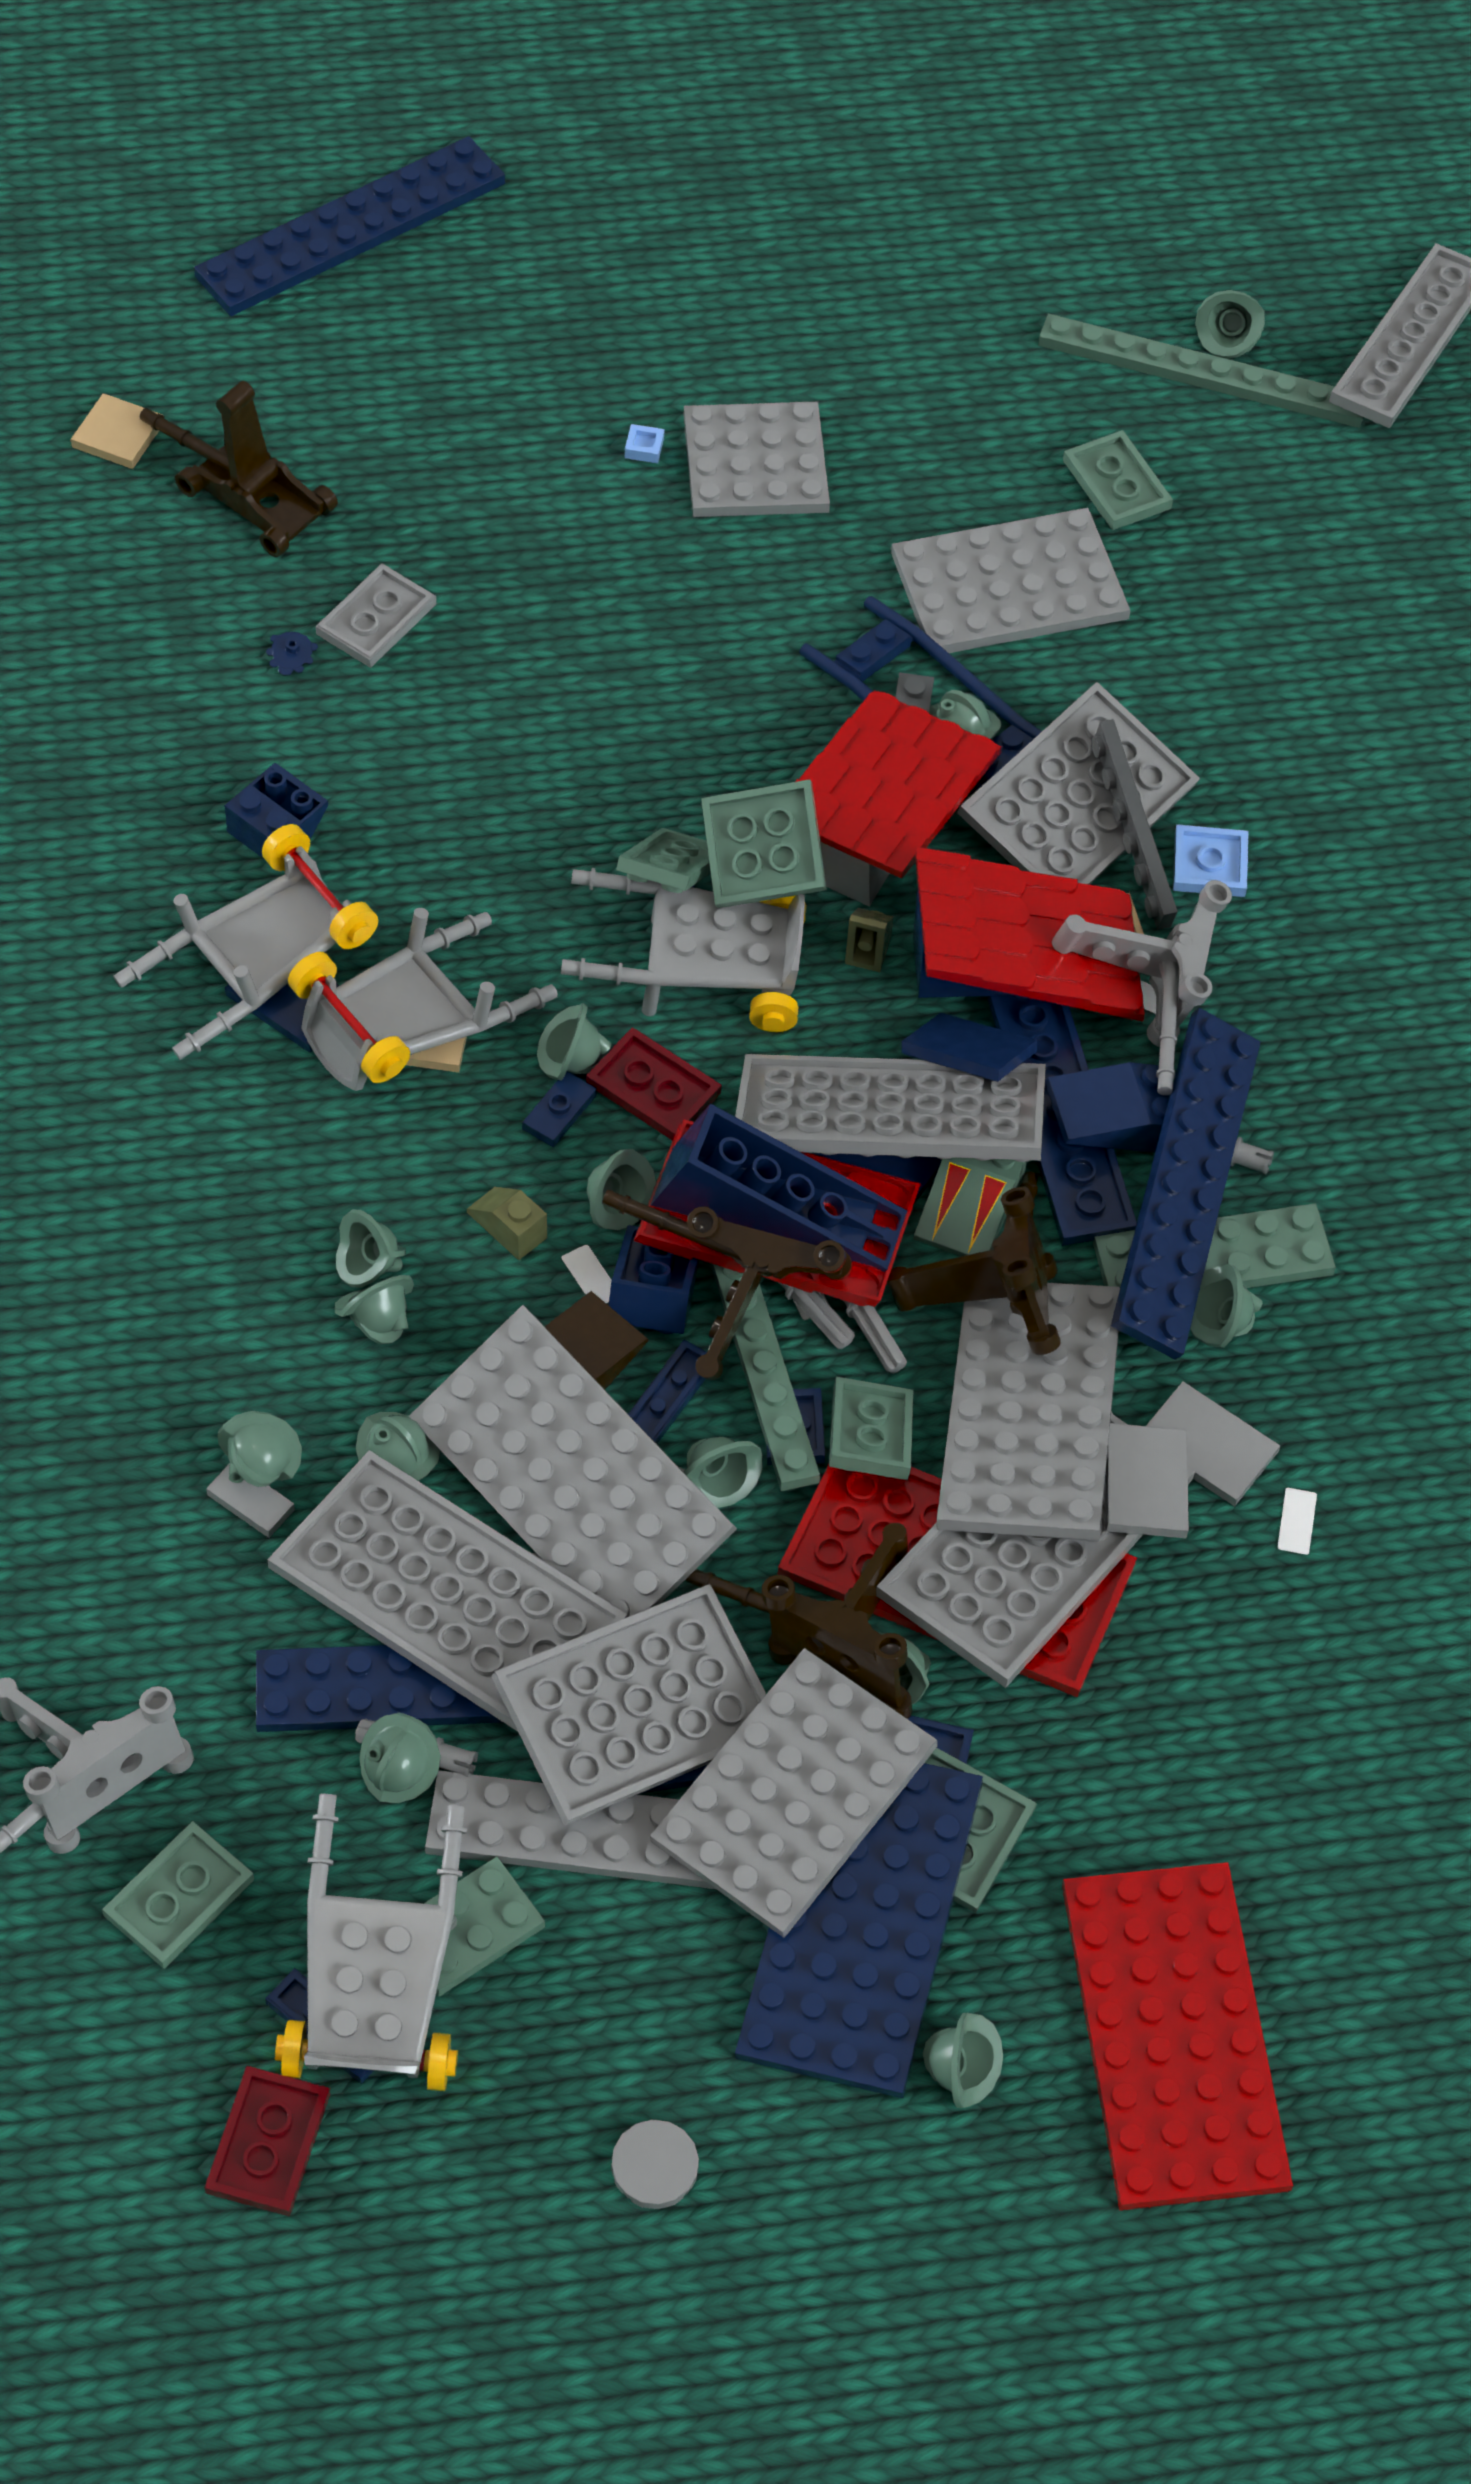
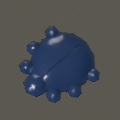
[266,632,318,676]

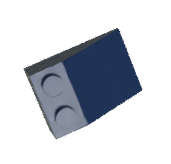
[1045,1062,1170,1153]
[609,1225,700,1334]

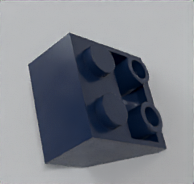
[224,763,328,859]

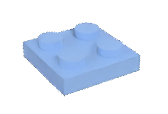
[1173,824,1248,897]

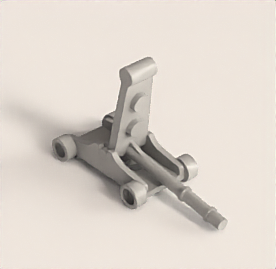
[1052,880,1232,1095]
[0,1677,194,1854]

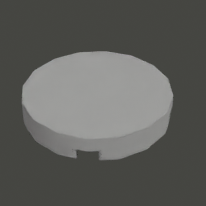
[611,2120,699,2209]

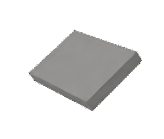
[315,563,437,668]
[1146,1382,1280,1507]
[1106,1423,1189,1538]

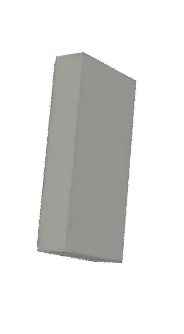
[206,1463,295,1538]

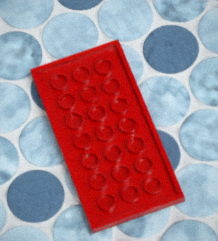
[777,1464,1137,1697]
[1062,1862,1293,2210]

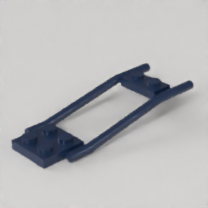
[799,596,1042,794]

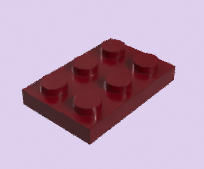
[586,1027,722,1141]
[204,2065,331,2217]

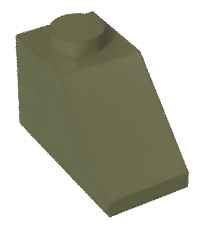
[845,908,894,972]
[467,1187,547,1260]

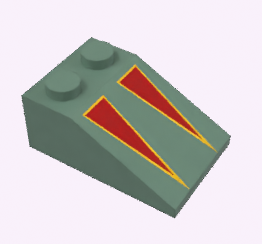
[913,1158,1027,1256]

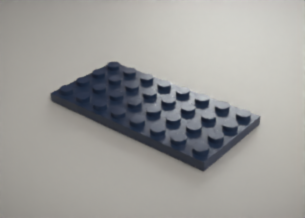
[735,1763,983,2098]

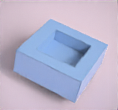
[625,424,664,463]

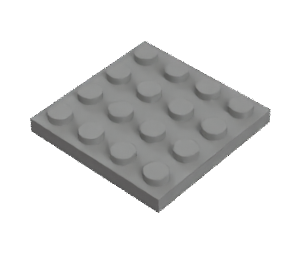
[683,402,830,517]

